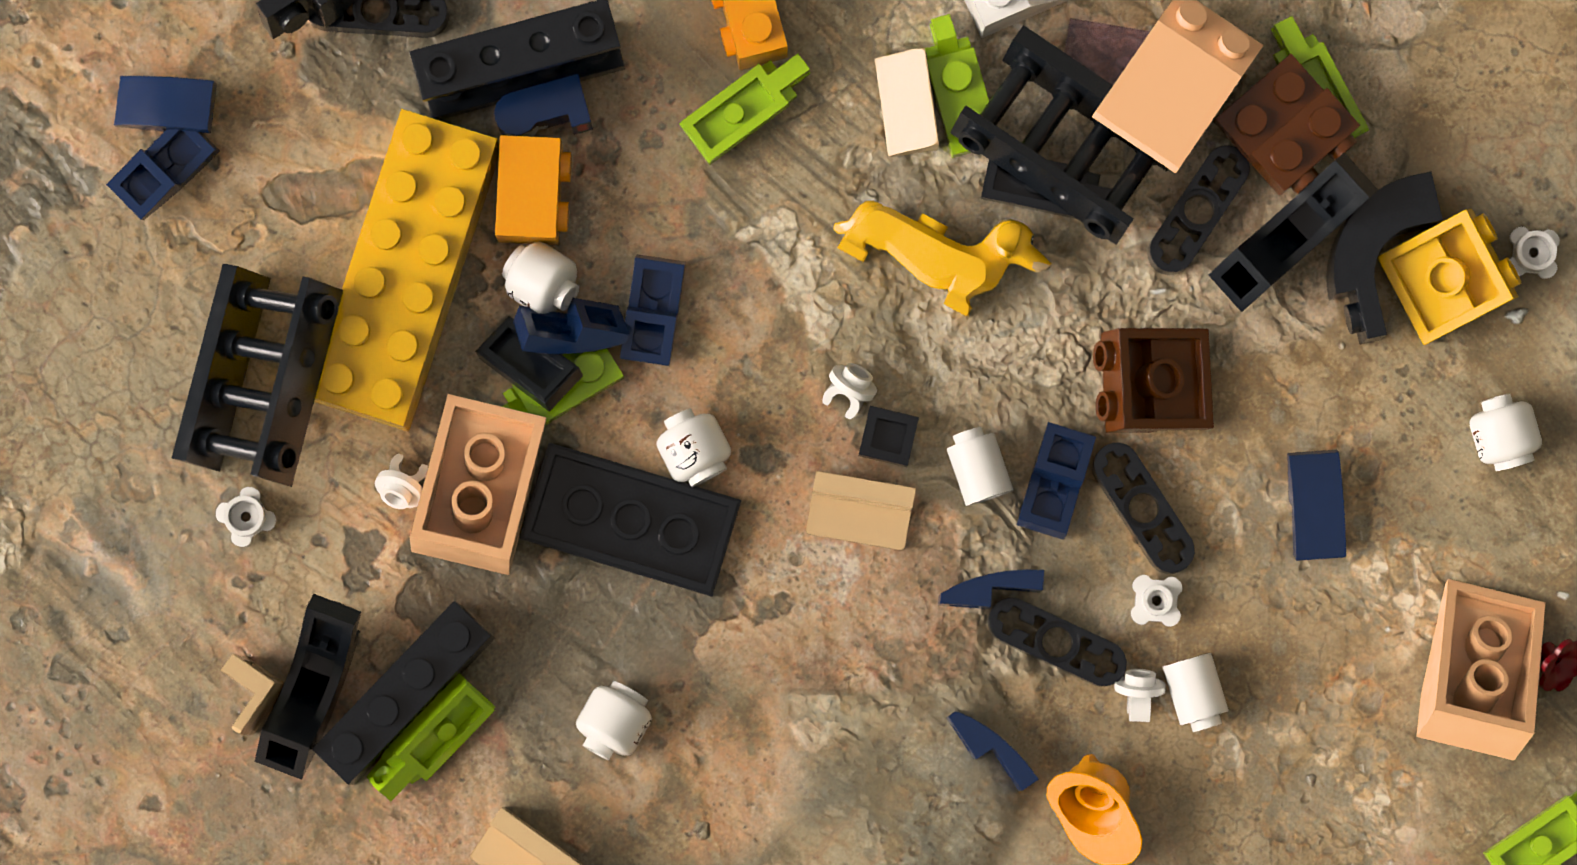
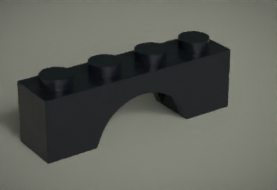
[312,601,495,785]

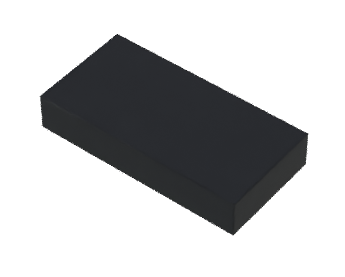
[475,316,583,412]

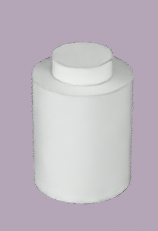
[947,427,1014,506]
[1163,653,1229,732]

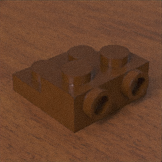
[1214,54,1360,196]
[1093,328,1214,433]

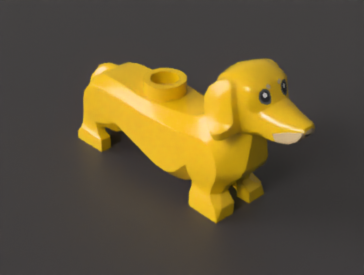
[833,200,1052,317]

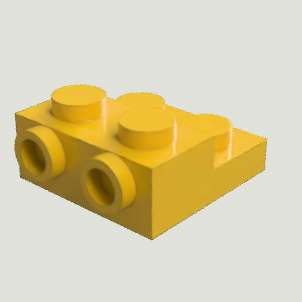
[1378,208,1521,345]

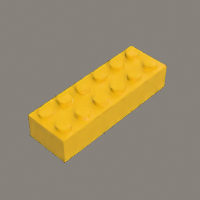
[314,109,499,432]

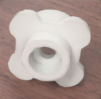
[1510,227,1560,279]
[216,487,276,547]
[1131,575,1183,627]

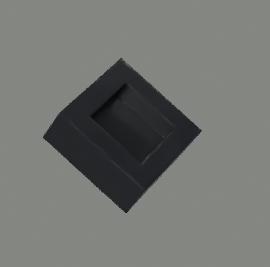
[858,406,919,468]

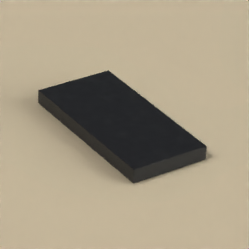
[519,442,742,597]

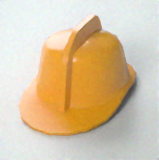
[1046,754,1143,865]

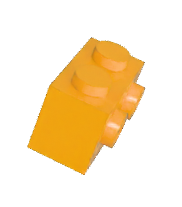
[711,0,788,70]
[495,135,572,245]

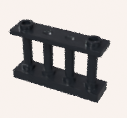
[409,0,625,120]
[950,25,1168,245]
[171,264,343,487]

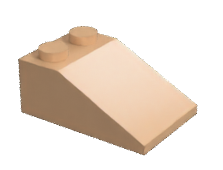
[1092,0,1263,173]
[410,394,546,575]
[1417,579,1546,760]

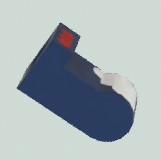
[494,74,593,137]

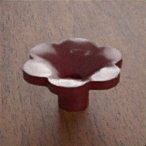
[1539,639,1577,692]

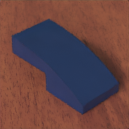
[114,76,217,133]
[106,129,220,220]
[620,254,686,366]
[513,298,629,354]
[1016,422,1096,540]
[1287,449,1346,561]
[938,569,1044,609]
[946,711,1039,791]

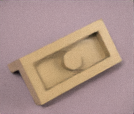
[806,471,916,550]
[220,653,284,735]
[470,807,584,865]

